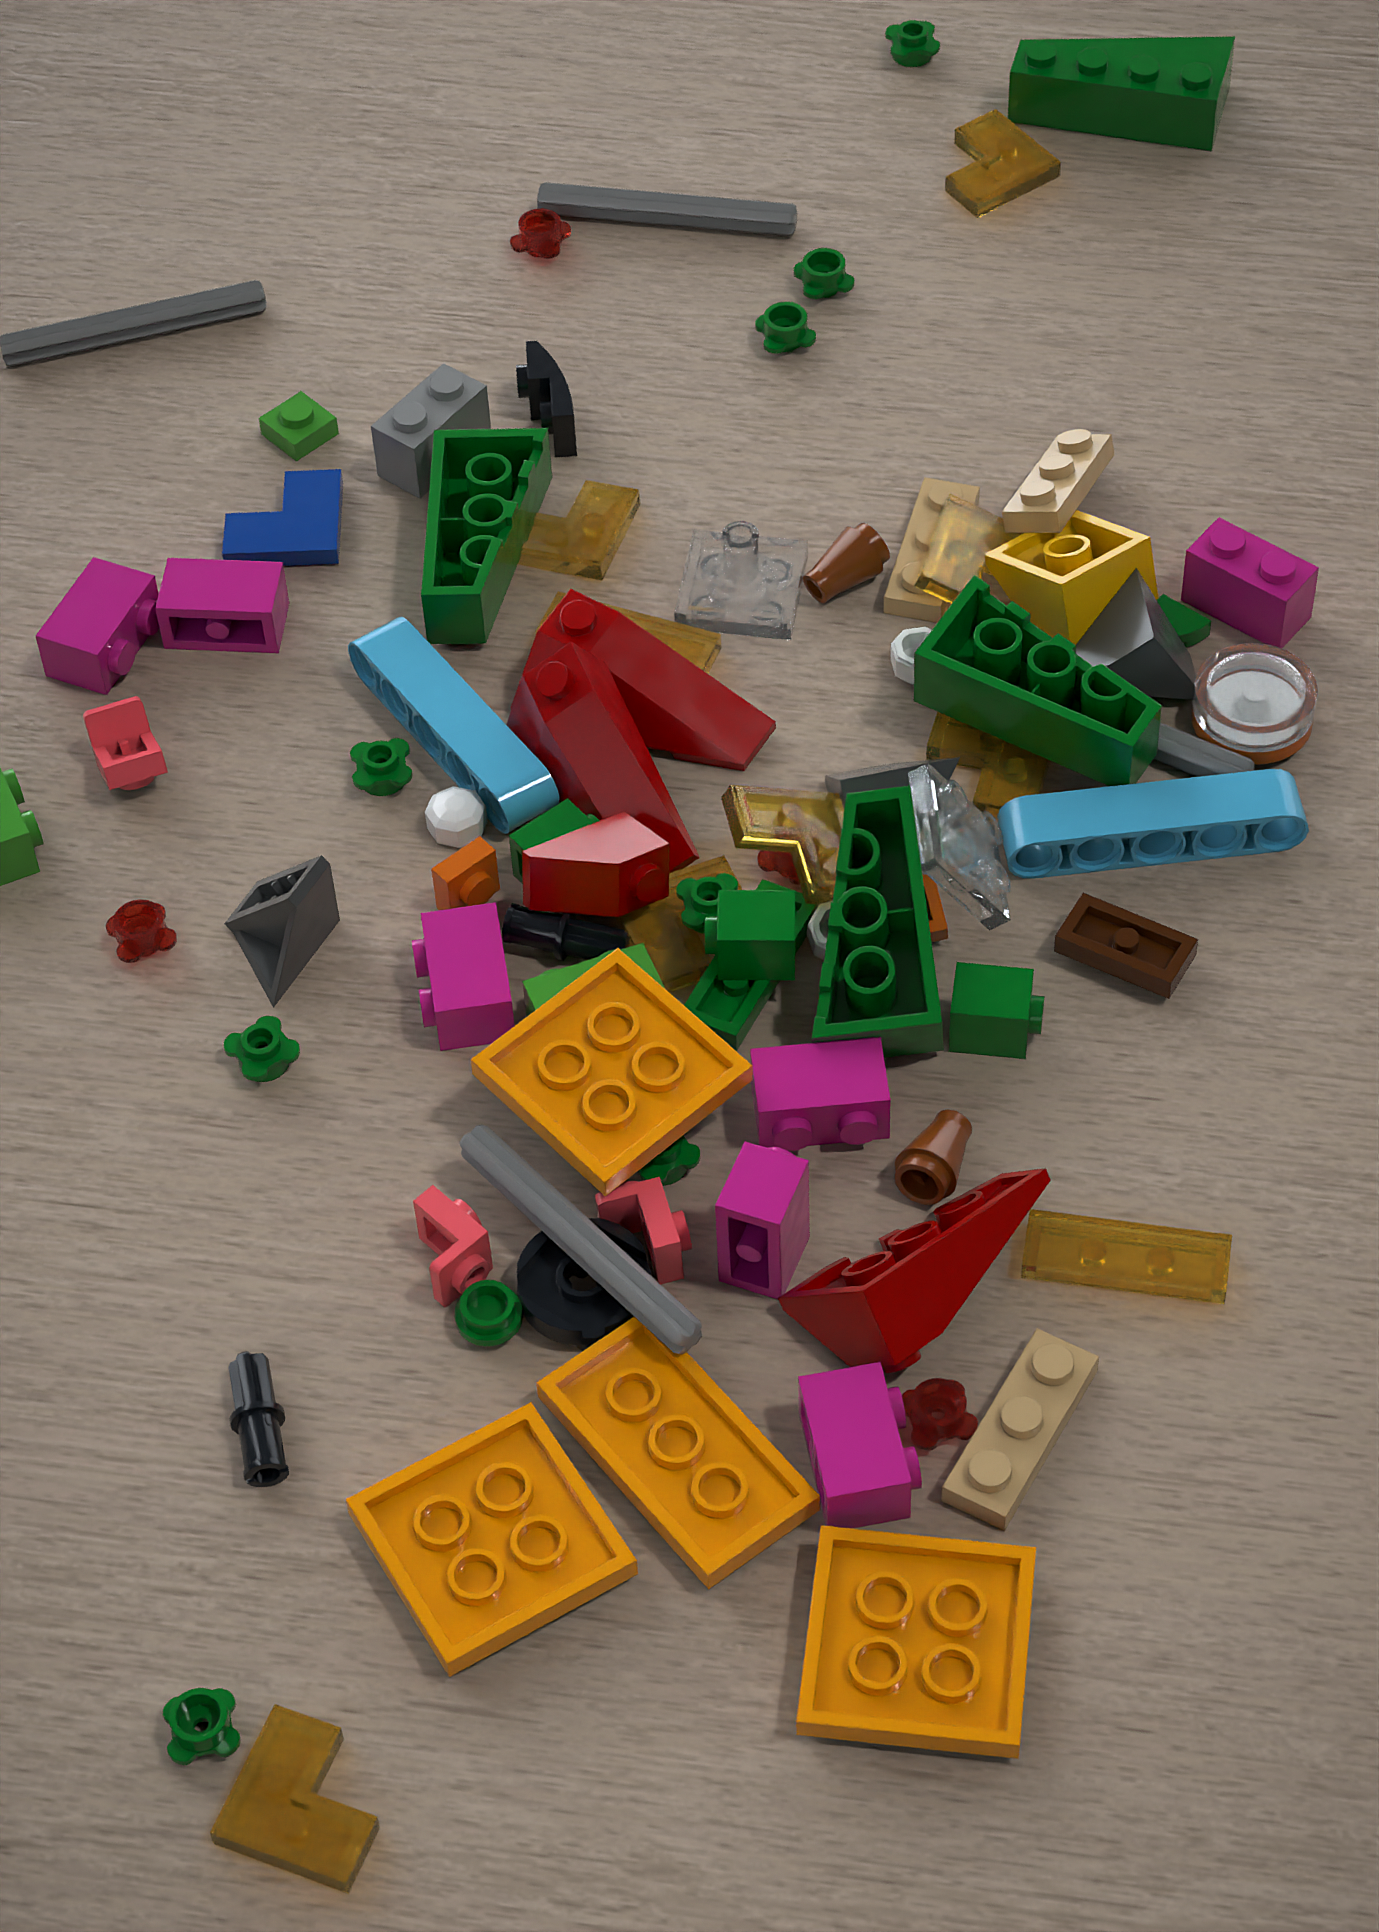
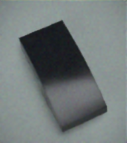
[516,341,577,457]

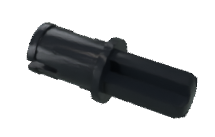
[502,903,630,961]
[228,1351,289,1487]

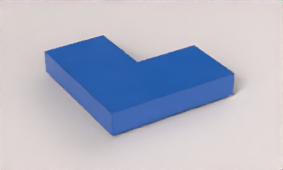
[222,469,343,566]

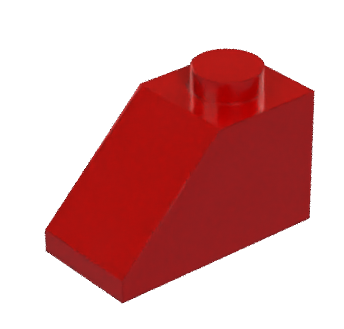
[522,811,670,917]

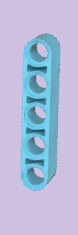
[348,616,560,834]
[997,769,1309,879]

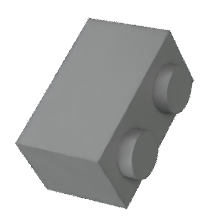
[371,363,491,498]

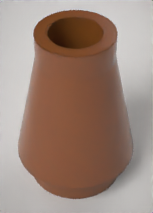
[803,523,890,604]
[895,1110,972,1205]

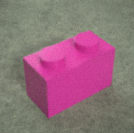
[1181,517,1319,651]
[35,557,159,695]
[155,558,290,653]
[412,902,515,1051]
[750,1037,891,1151]
[715,1141,810,1299]
[798,1362,922,1528]

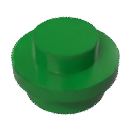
[454,1280,523,1346]

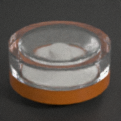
[1191,643,1318,764]

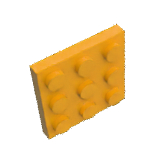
[471,948,753,1197]
[345,1402,638,1677]
[796,1525,1036,1759]

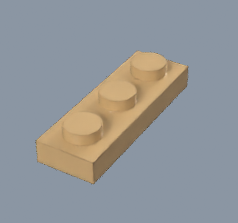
[1002,429,1115,533]
[884,477,980,623]
[941,1328,1099,1531]

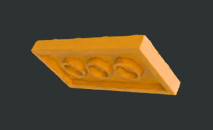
[536,1317,820,1590]

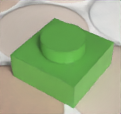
[258,391,339,461]

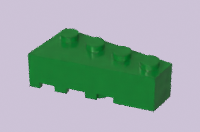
[1007,36,1235,151]
[421,428,552,644]
[914,575,1162,786]
[811,785,944,1058]

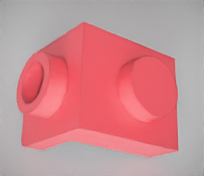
[83,696,168,790]
[595,1177,692,1285]
[413,1185,493,1307]

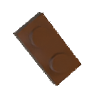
[1054,892,1198,999]

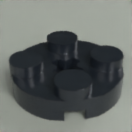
[517,1218,651,1351]

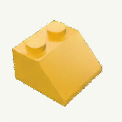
[984,510,1159,645]

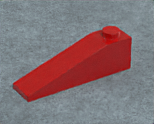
[510,588,776,771]
[506,641,700,878]
[778,1168,1051,1373]

